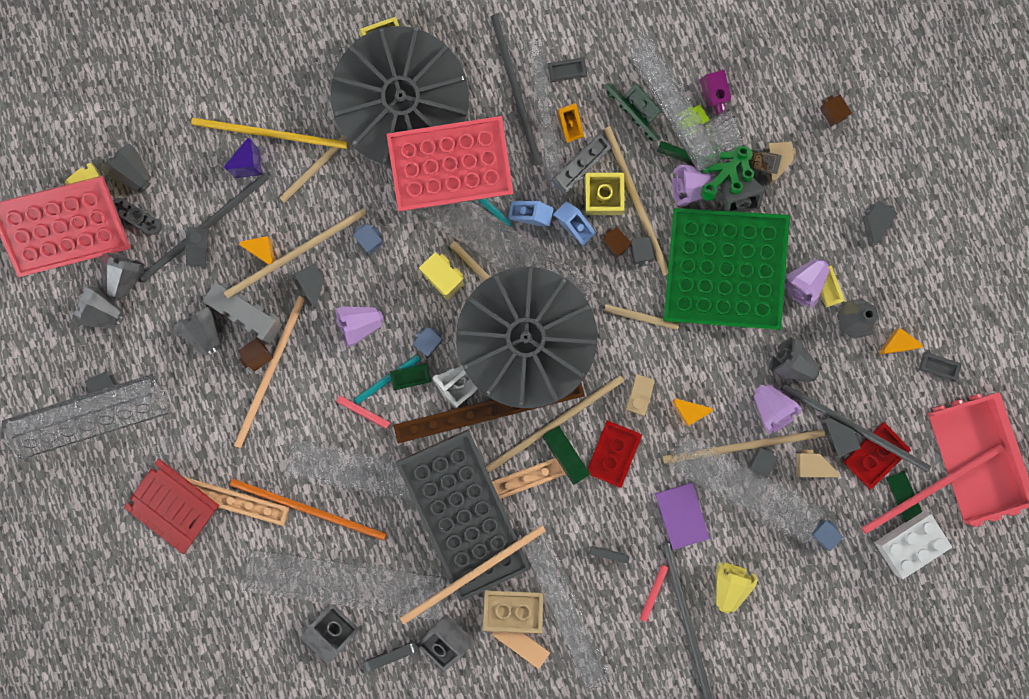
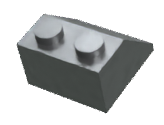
[300,603,360,665]
[416,614,474,672]

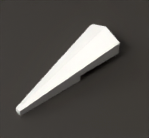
[432,366,479,409]

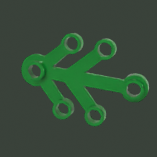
[699,146,754,201]

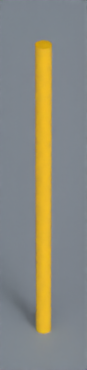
[191,118,349,149]

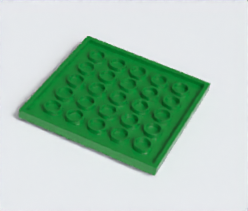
[664,208,790,331]

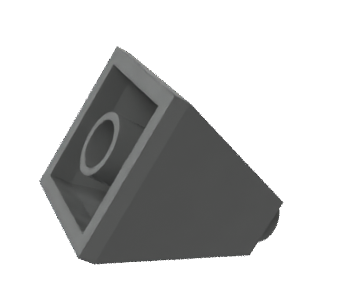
[720,161,765,212]

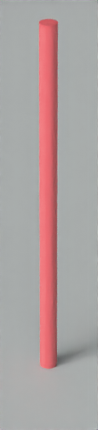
[861,444,1004,534]

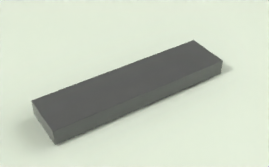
[551,133,612,194]

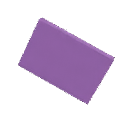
[655,482,710,550]

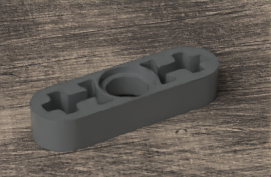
[113,198,162,235]
[362,641,419,672]

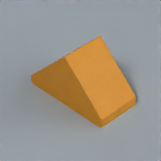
[557,103,585,143]
[239,236,275,265]
[879,328,923,355]
[672,398,713,426]

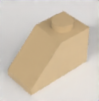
[765,142,796,184]
[624,374,655,416]
[796,450,839,477]

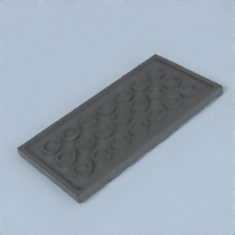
[396,429,531,602]

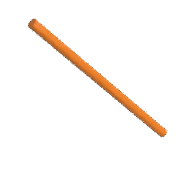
[230,479,387,541]

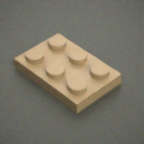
[483,591,543,634]

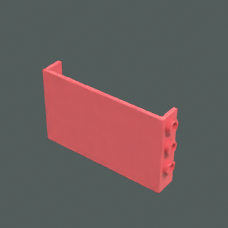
[928,392,1029,527]

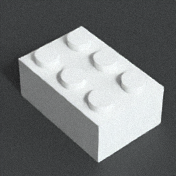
[874,511,952,579]

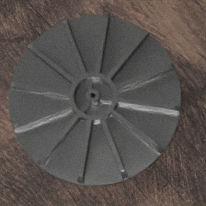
[331,26,469,166]
[456,267,597,408]

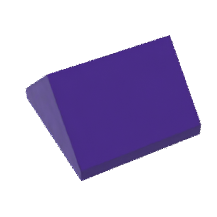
[224,138,262,178]

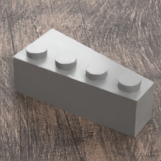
[203,282,283,344]

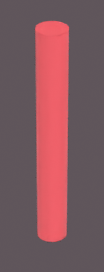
[336,396,390,429]
[639,565,669,622]

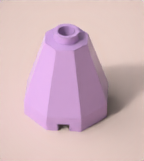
[672,165,720,206]
[784,259,830,308]
[335,306,384,348]
[754,385,802,435]

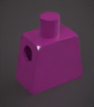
[699,69,731,117]

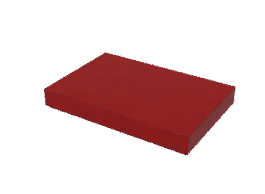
[587,420,643,488]
[842,422,911,490]

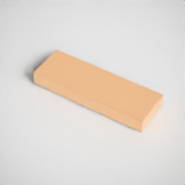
[491,632,550,669]

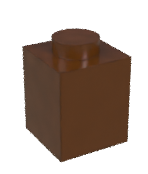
[820,94,852,127]
[601,227,632,259]
[238,337,273,372]

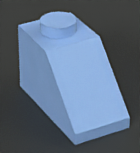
[508,201,554,226]
[553,201,596,246]

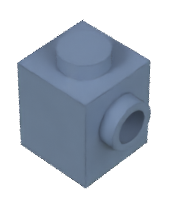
[353,223,384,255]
[413,327,443,358]
[809,520,843,551]

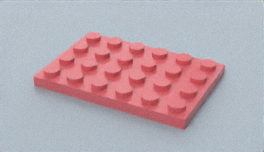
[387,116,514,212]
[0,175,131,277]

